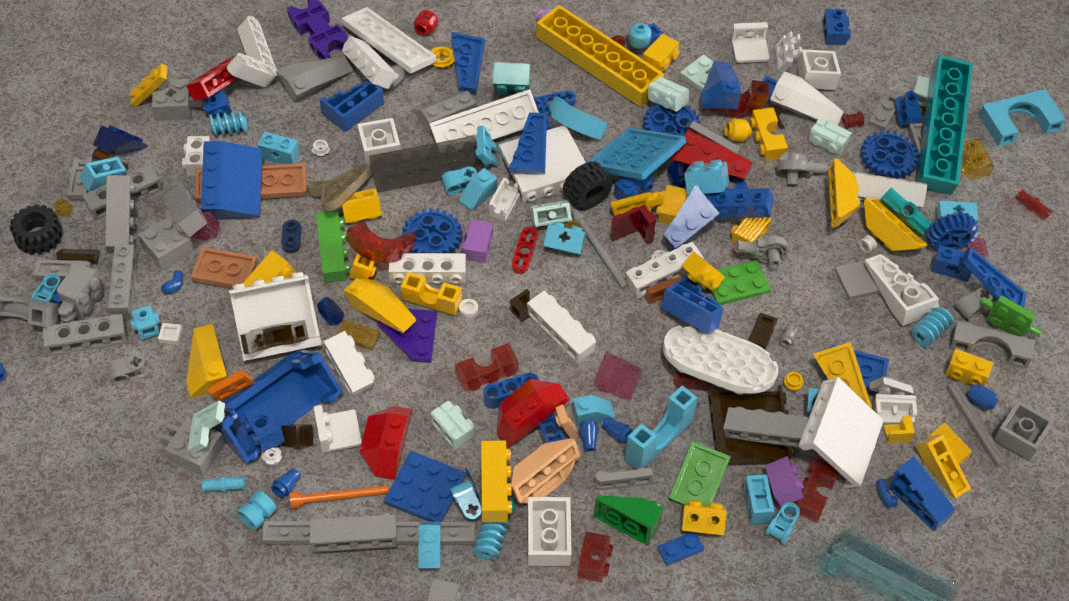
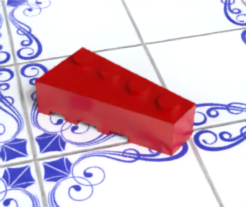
[671,128,753,180]

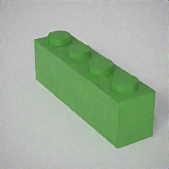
[316,210,350,283]

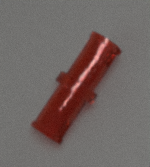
[1016,189,1052,220]

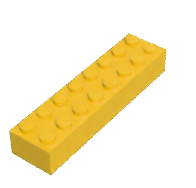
[536,5,664,107]

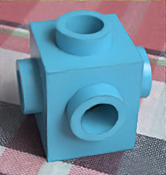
[130,305,160,340]

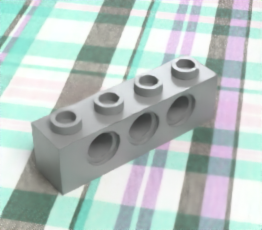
[82,165,163,221]
[108,245,138,320]
[43,314,128,356]

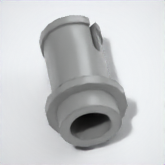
[779,323,799,348]

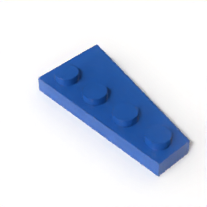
[451,32,485,94]

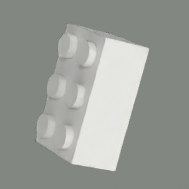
[528,497,571,566]

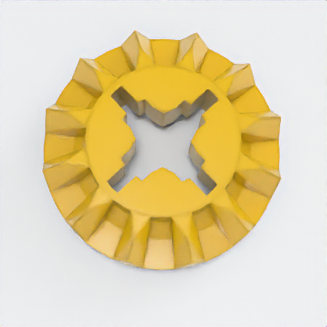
[430,46,454,70]

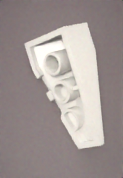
[770,71,844,126]
[864,254,939,326]

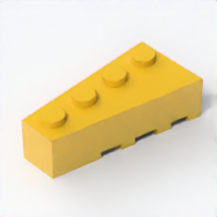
[481,441,512,523]

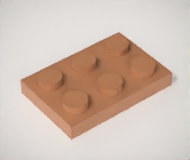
[191,247,258,289]

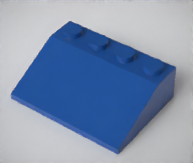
[201,141,262,218]

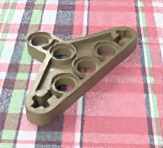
[306,164,372,211]

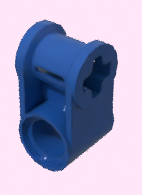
[895,91,922,126]

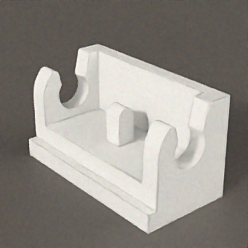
[489,178,520,222]
[873,394,917,424]

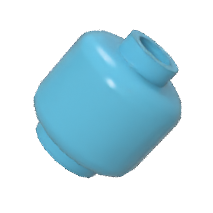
[628,23,651,49]

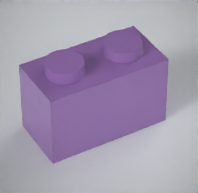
[461,219,493,263]
[765,456,804,507]

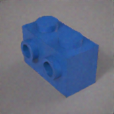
[823,9,851,45]
[614,173,654,200]

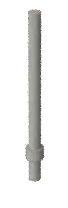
[570,203,629,289]

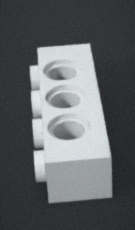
[389,253,466,284]

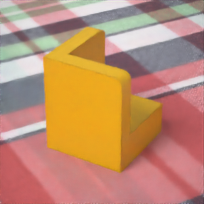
[884,416,915,444]

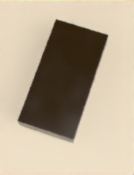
[56,249,100,261]
[748,312,778,350]

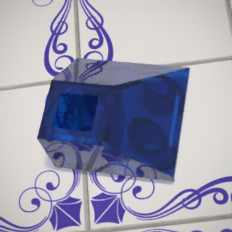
[93,125,148,155]

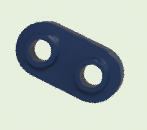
[281,220,302,254]

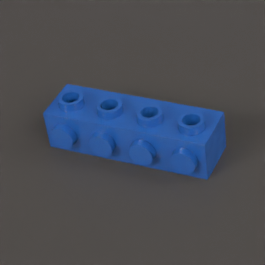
[704,188,774,219]

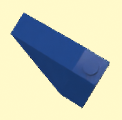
[701,62,741,109]

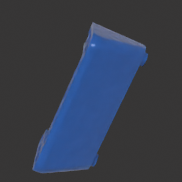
[212,349,343,463]

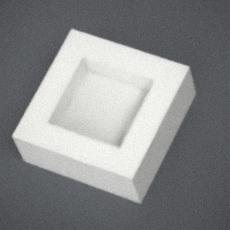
[158,323,183,345]

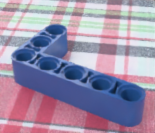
[483,373,565,444]

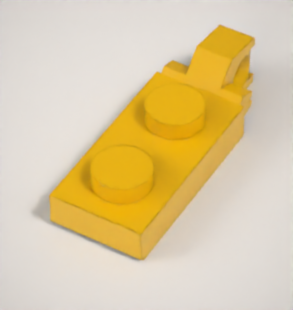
[611,191,664,216]

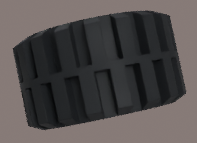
[562,161,613,210]
[10,204,63,255]

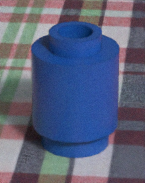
[967,384,999,411]

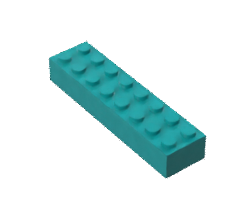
[917,55,973,195]

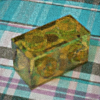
[961,138,994,180]

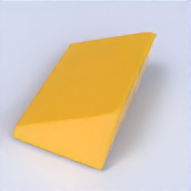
[927,423,972,465]

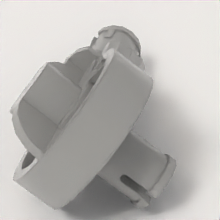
[777,153,828,185]
[735,236,789,268]

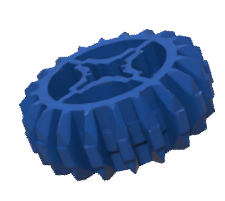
[926,212,978,251]

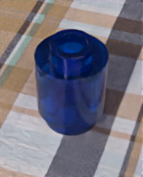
[667,162,686,188]
[317,297,344,326]

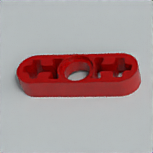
[512,227,538,274]

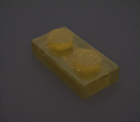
[336,320,380,351]

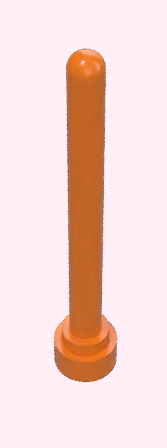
[290,486,390,509]

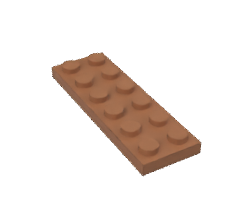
[195,163,307,203]

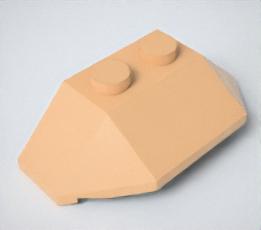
[511,438,580,503]

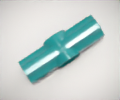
[880,188,931,237]

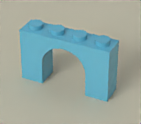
[979,89,1066,147]
[625,386,698,469]

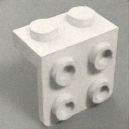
[731,22,770,63]

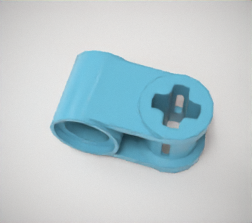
[441,167,477,195]
[31,273,62,303]
[450,480,482,522]
[765,502,800,545]

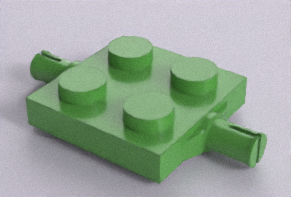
[980,295,1042,337]

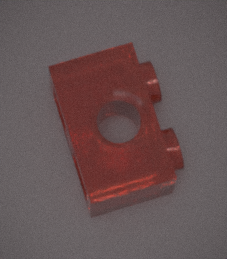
[577,532,614,583]

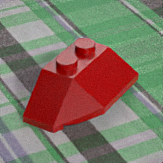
[497,379,570,449]
[359,406,413,480]

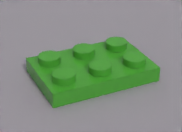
[710,260,771,305]
[669,441,731,505]

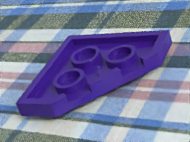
[377,309,437,363]

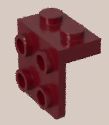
[610,204,657,244]

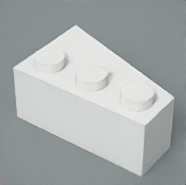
[321,331,375,397]

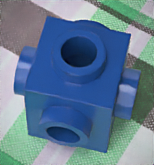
[202,90,232,119]

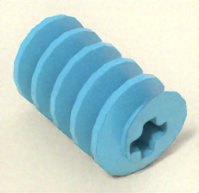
[209,111,248,136]
[911,307,954,348]
[473,521,510,560]

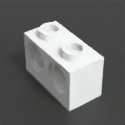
[182,136,210,175]

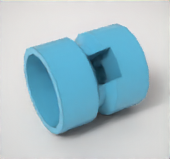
[237,490,277,530]

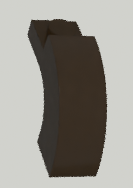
[240,320,309,354]

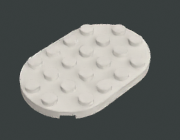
[663,325,779,394]

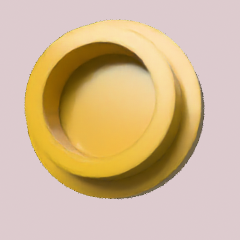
[783,372,804,391]

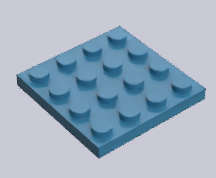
[586,127,686,180]

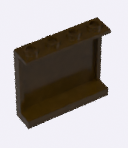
[708,385,795,466]

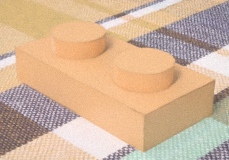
[555,405,579,439]

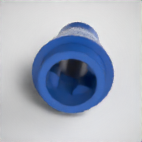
[602,418,633,443]
[579,420,599,452]
[271,468,301,498]

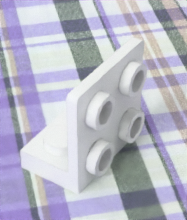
[314,405,362,453]

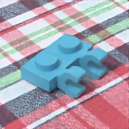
[475,125,498,169]

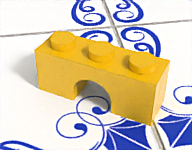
[749,108,788,161]
[401,272,462,315]

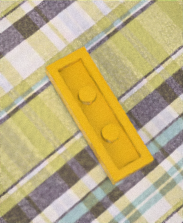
[130,63,167,107]

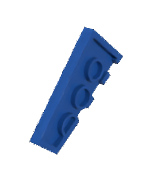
[509,112,547,174]
[962,247,1027,308]

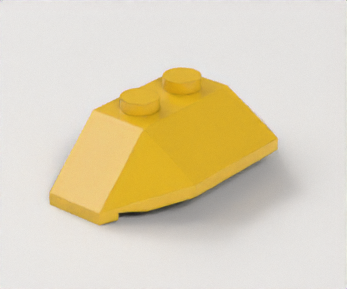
[828,158,860,228]
[864,197,928,251]

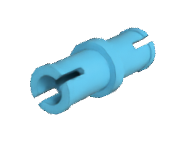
[202,476,246,492]

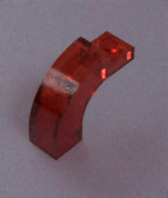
[709,80,769,118]
[345,221,416,263]

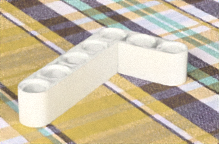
[227,16,277,87]

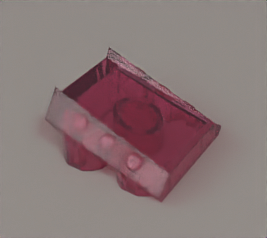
[594,351,643,401]

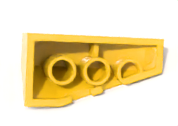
[344,278,416,333]
[186,324,227,398]

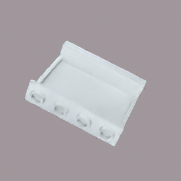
[499,125,586,203]
[229,272,322,361]
[799,377,884,489]

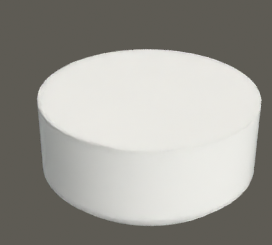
[459,299,478,318]

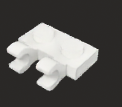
[775,31,802,73]

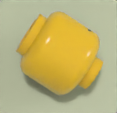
[724,118,752,142]

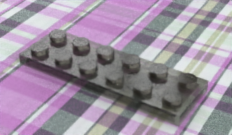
[369,135,483,192]

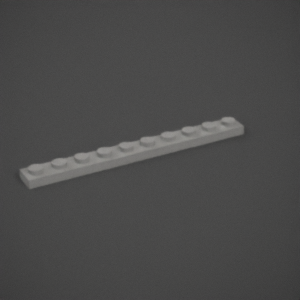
[262,521,475,545]

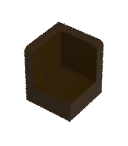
[510,289,530,322]
[281,424,313,447]

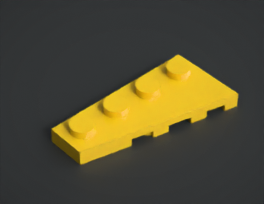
[813,342,873,410]

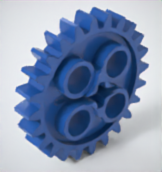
[643,103,701,136]
[860,130,919,179]
[402,208,462,253]

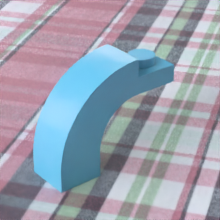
[548,96,608,140]

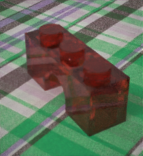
[455,343,519,392]
[794,455,839,523]

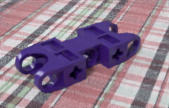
[287,0,348,60]

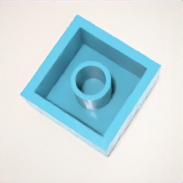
[685,160,729,195]

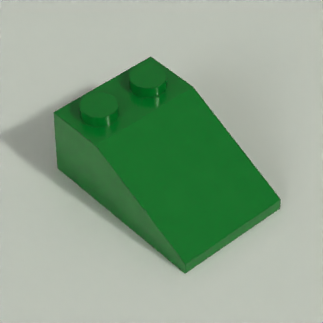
[593,495,663,546]

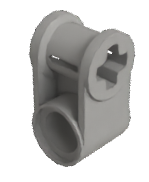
[955,287,993,321]
[108,354,149,385]

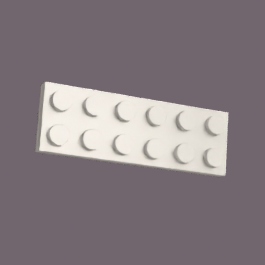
[341,7,437,74]
[429,89,539,158]

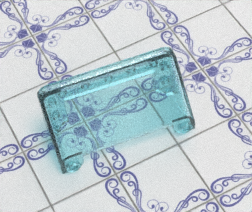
[818,529,958,601]

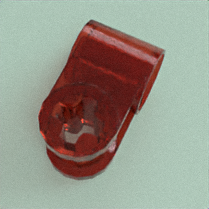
[673,369,711,391]

